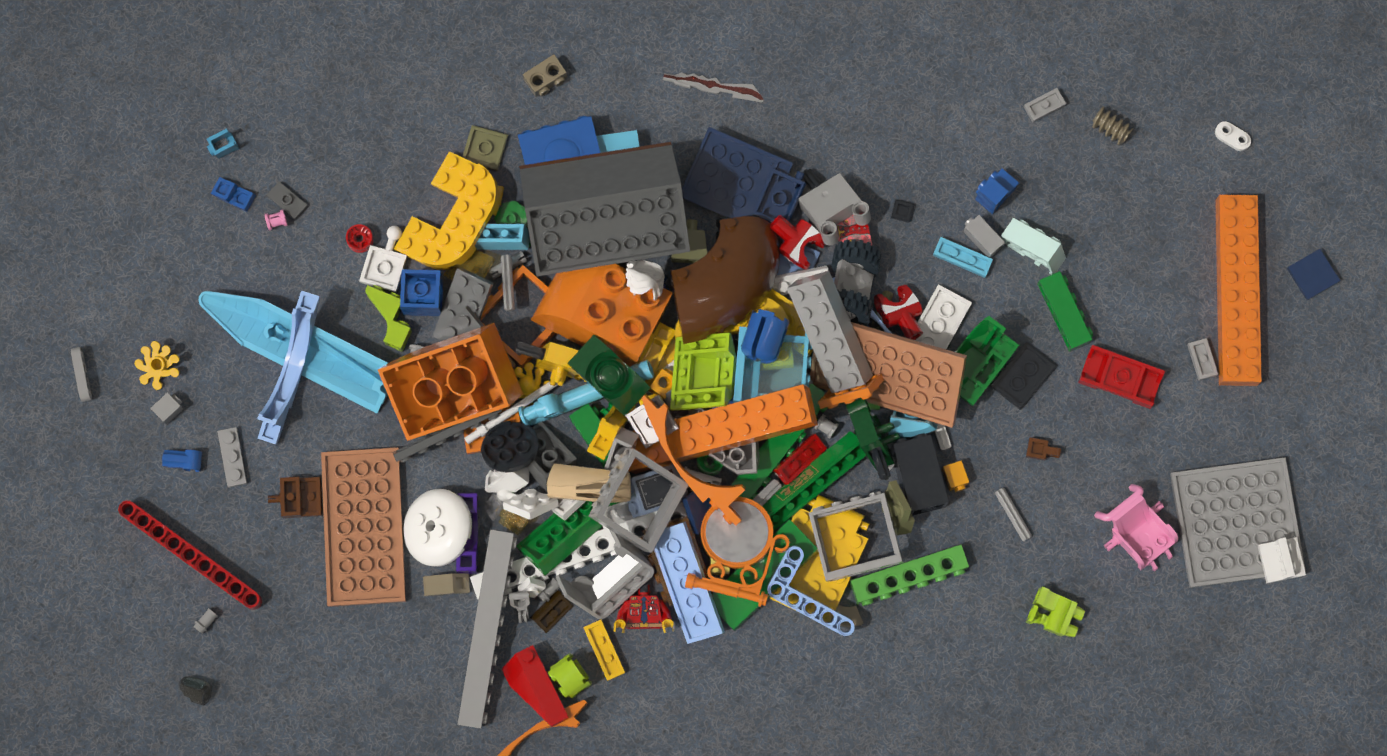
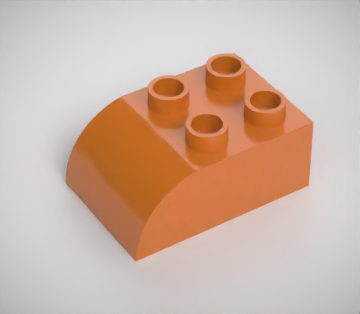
[531,264,673,367]
[378,323,523,441]

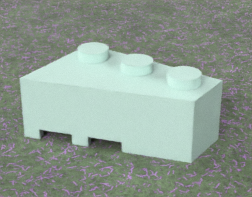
[1001,218,1066,275]

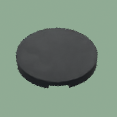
[481,421,539,473]

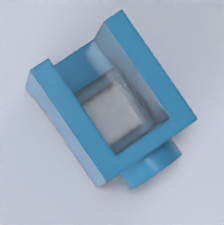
[207,128,239,159]

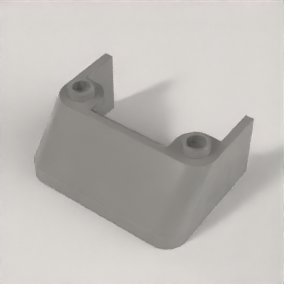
[556,530,654,619]

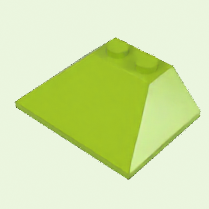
[670,333,737,411]

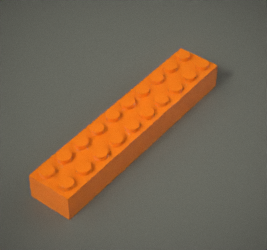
[1216,195,1261,386]
[628,384,818,474]

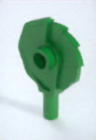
[494,201,531,247]

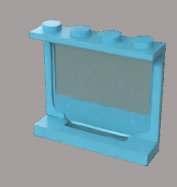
[733,327,812,403]

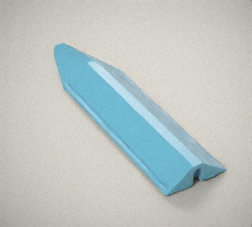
[198,291,388,413]

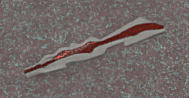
[663,72,764,102]

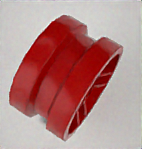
[346,224,374,253]

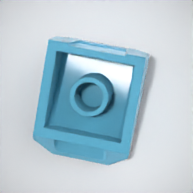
[888,410,938,437]

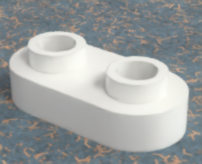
[1215,122,1251,151]

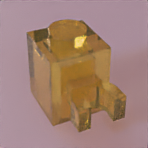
[499,509,530,535]

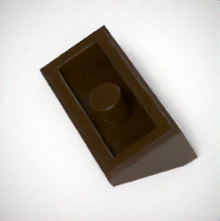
[530,590,573,633]

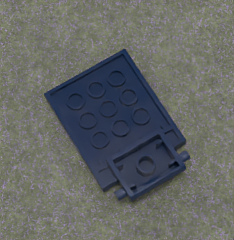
[682,127,807,222]

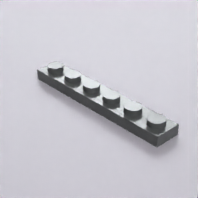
[392,409,502,462]

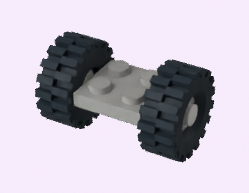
[831,239,882,326]

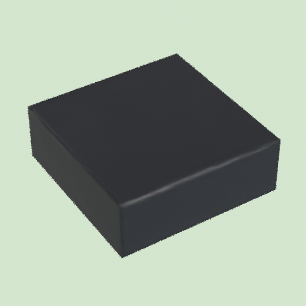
[891,199,914,223]

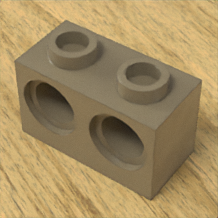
[523,55,567,97]

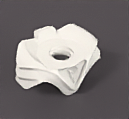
[625,259,665,301]

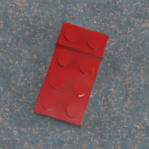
[1078,345,1165,409]

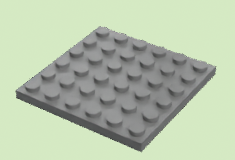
[1170,458,1306,588]

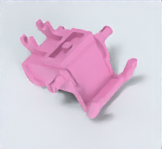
[1094,484,1178,572]

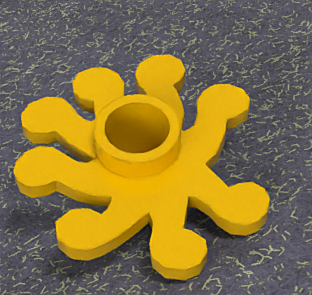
[135,341,180,390]
[514,362,550,407]

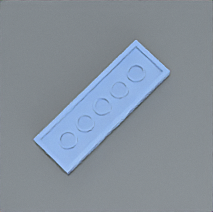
[654,522,725,644]

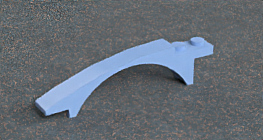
[257,291,320,445]

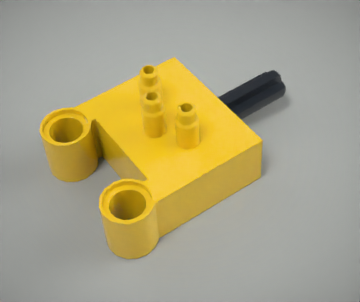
[515,342,586,386]

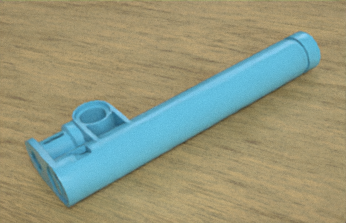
[518,360,655,426]

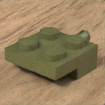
[882,480,915,536]

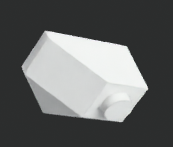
[485,467,529,493]

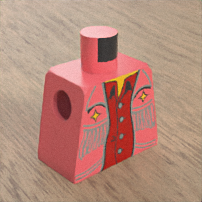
[827,212,872,246]

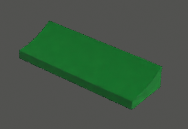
[516,501,618,576]
[712,519,818,631]

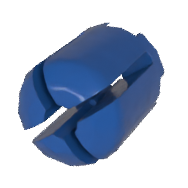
[741,309,790,364]

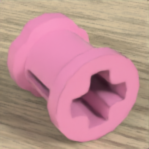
[265,209,288,230]

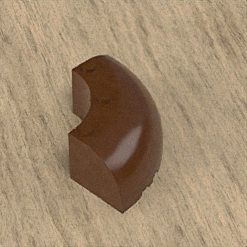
[671,216,780,344]

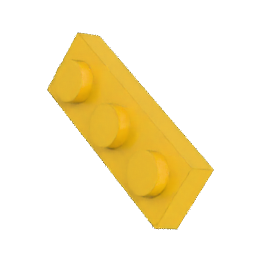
[583,620,625,681]

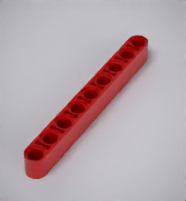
[118,501,262,610]

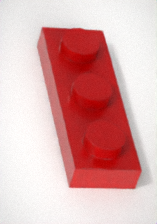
[774,433,827,485]

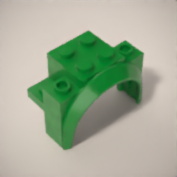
[955,316,1019,406]

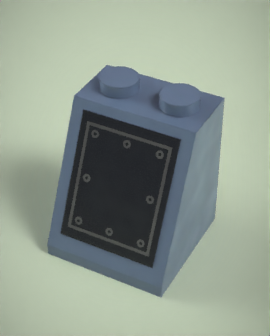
[628,464,689,518]

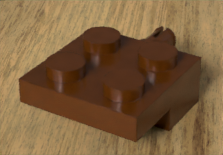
[268,477,322,518]

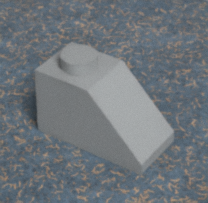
[604,428,639,470]

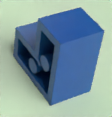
[975,168,1019,214]

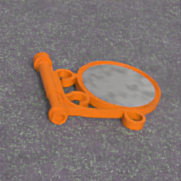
[685,497,789,607]

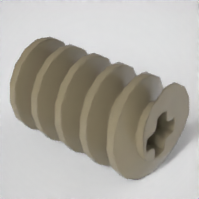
[1092,106,1134,146]

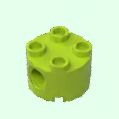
[548,653,592,698]

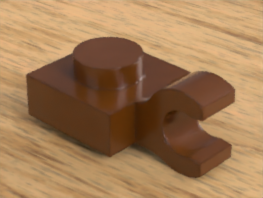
[1026,437,1061,461]

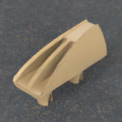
[547,463,631,503]

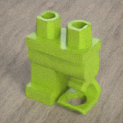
[1026,586,1085,637]

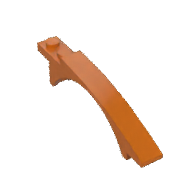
[642,394,746,526]
[497,700,588,756]

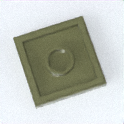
[462,125,508,171]

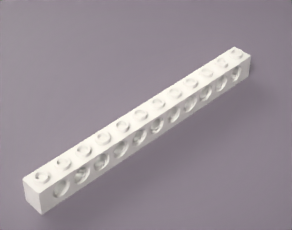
[470,502,691,600]

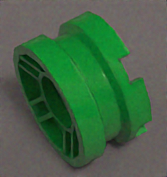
[697,455,723,476]

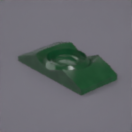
[567,335,651,416]

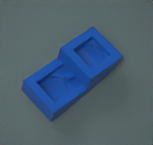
[211,177,256,212]

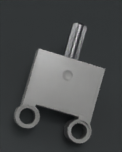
[798,169,871,246]

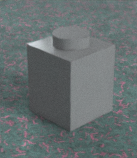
[150,392,183,425]

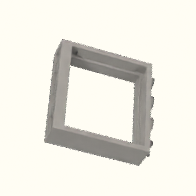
[589,448,689,553]
[809,491,903,582]

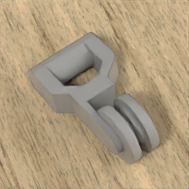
[509,591,530,623]

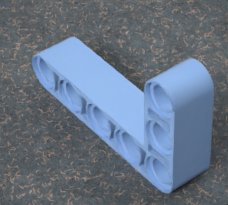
[767,545,855,636]

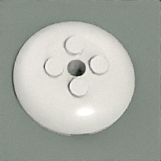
[403,489,472,567]

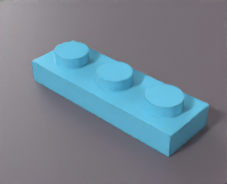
[933,237,993,278]

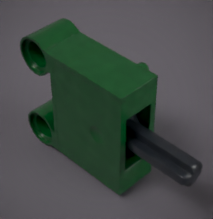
[846,398,900,480]

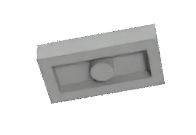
[1024,88,1066,123]
[1187,338,1218,381]

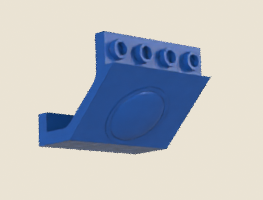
[518,116,601,165]

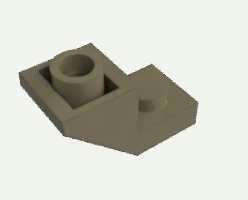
[423,573,470,596]

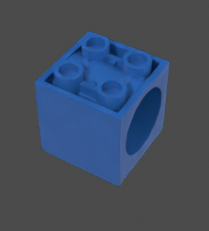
[400,269,443,316]

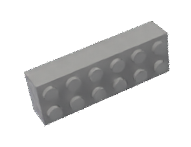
[787,270,873,393]

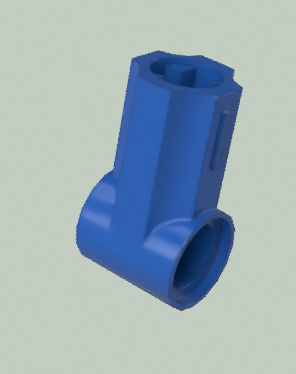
[162,450,202,472]

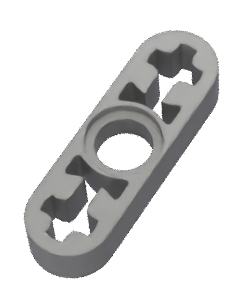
[71,347,92,402]

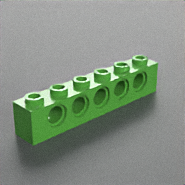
[850,545,969,606]

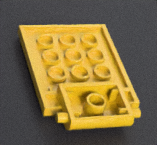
[769,495,869,622]

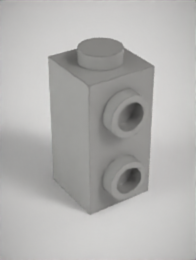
[963,215,1005,258]

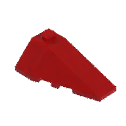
[502,645,569,727]

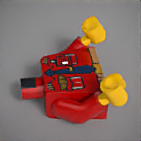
[613,585,675,633]

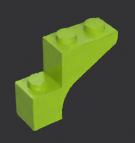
[365,285,412,352]

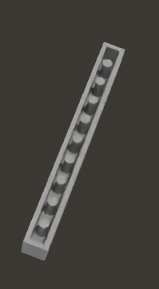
[458,530,517,728]

